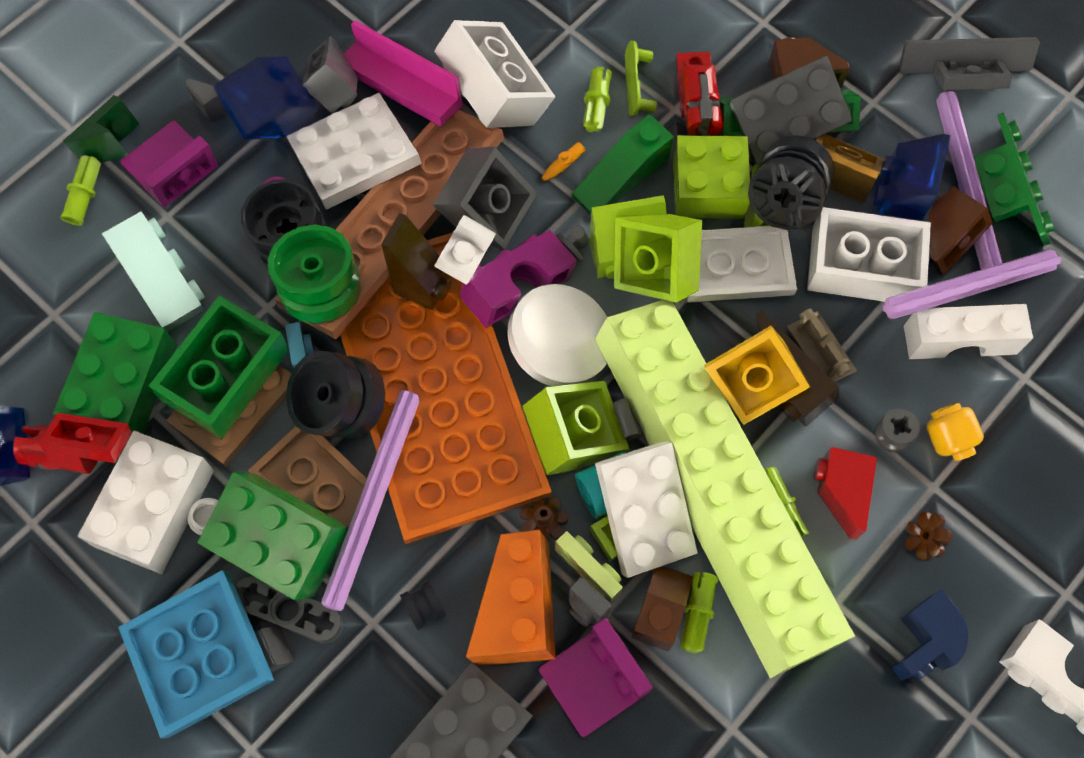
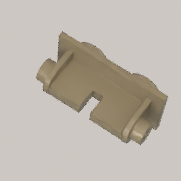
[786,308,857,383]

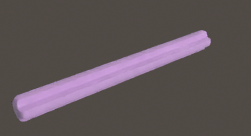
[936,91,1003,270]
[882,250,1061,319]
[321,390,419,611]

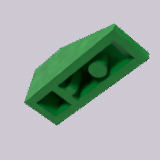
[572,114,674,215]

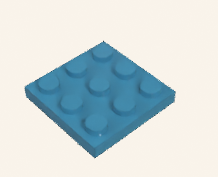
[118,570,274,738]

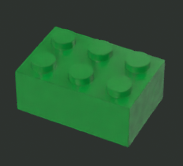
[149,295,289,440]
[52,312,177,434]
[197,472,349,600]

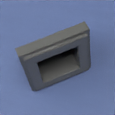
[185,79,233,123]
[255,626,294,673]

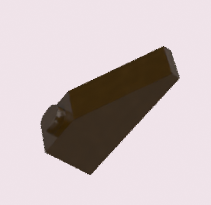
[381,212,451,310]
[756,310,839,427]

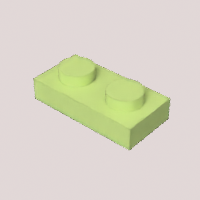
[555,531,623,603]

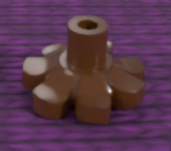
[519,497,568,540]
[905,511,952,561]

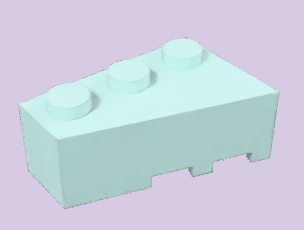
[102,211,205,332]

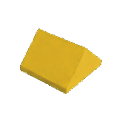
[704,326,810,425]

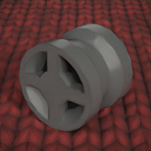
[875,408,920,452]

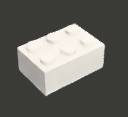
[434,20,555,128]
[807,207,931,302]
[78,431,214,574]

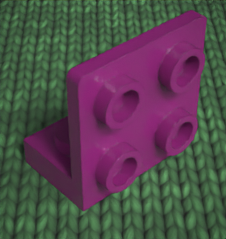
[121,121,218,208]
[539,618,653,737]

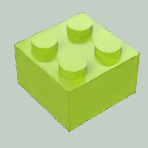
[673,135,750,219]

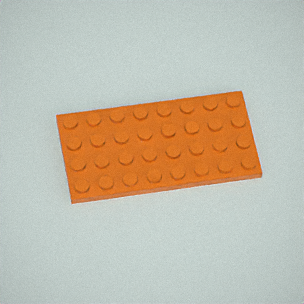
[340,233,552,544]

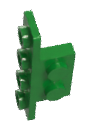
[974,112,1055,246]

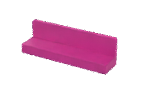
[343,21,463,127]

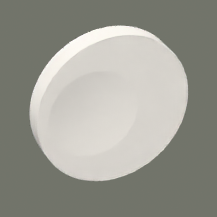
[508,284,607,387]

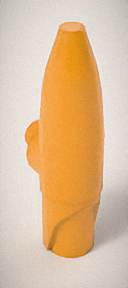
[541,142,586,181]

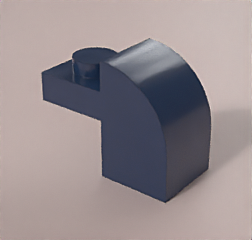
[891,589,968,681]

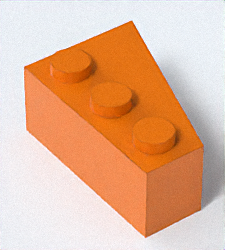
[466,530,556,666]

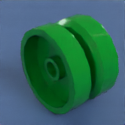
[268,225,361,324]

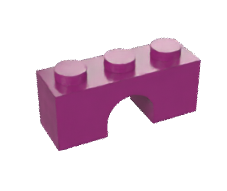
[460,230,577,328]

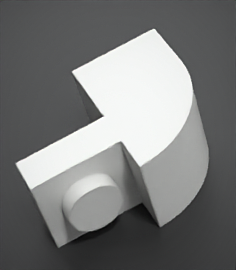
[434,215,496,285]

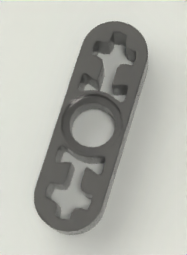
[235,577,343,644]

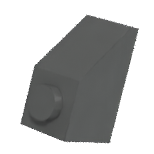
[302,36,358,114]

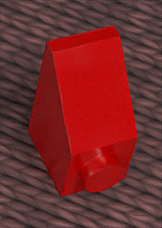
[814,447,877,540]

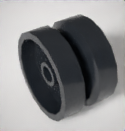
[286,351,386,439]

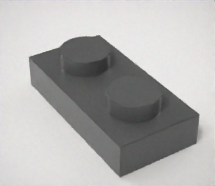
[568,576,612,627]

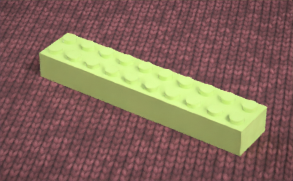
[595,300,855,678]

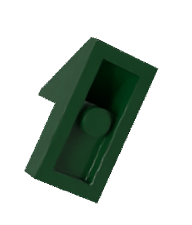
[63,95,140,163]

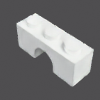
[904,304,1033,359]
[999,619,1084,734]

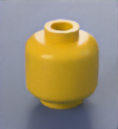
[926,403,984,461]

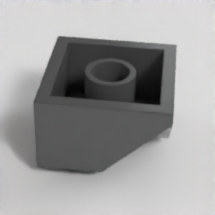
[433,147,537,250]

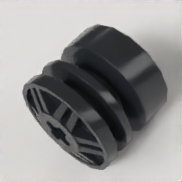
[748,135,834,230]
[241,179,328,266]

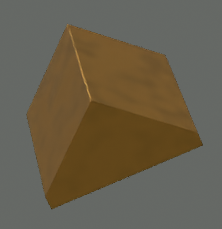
[816,134,885,203]

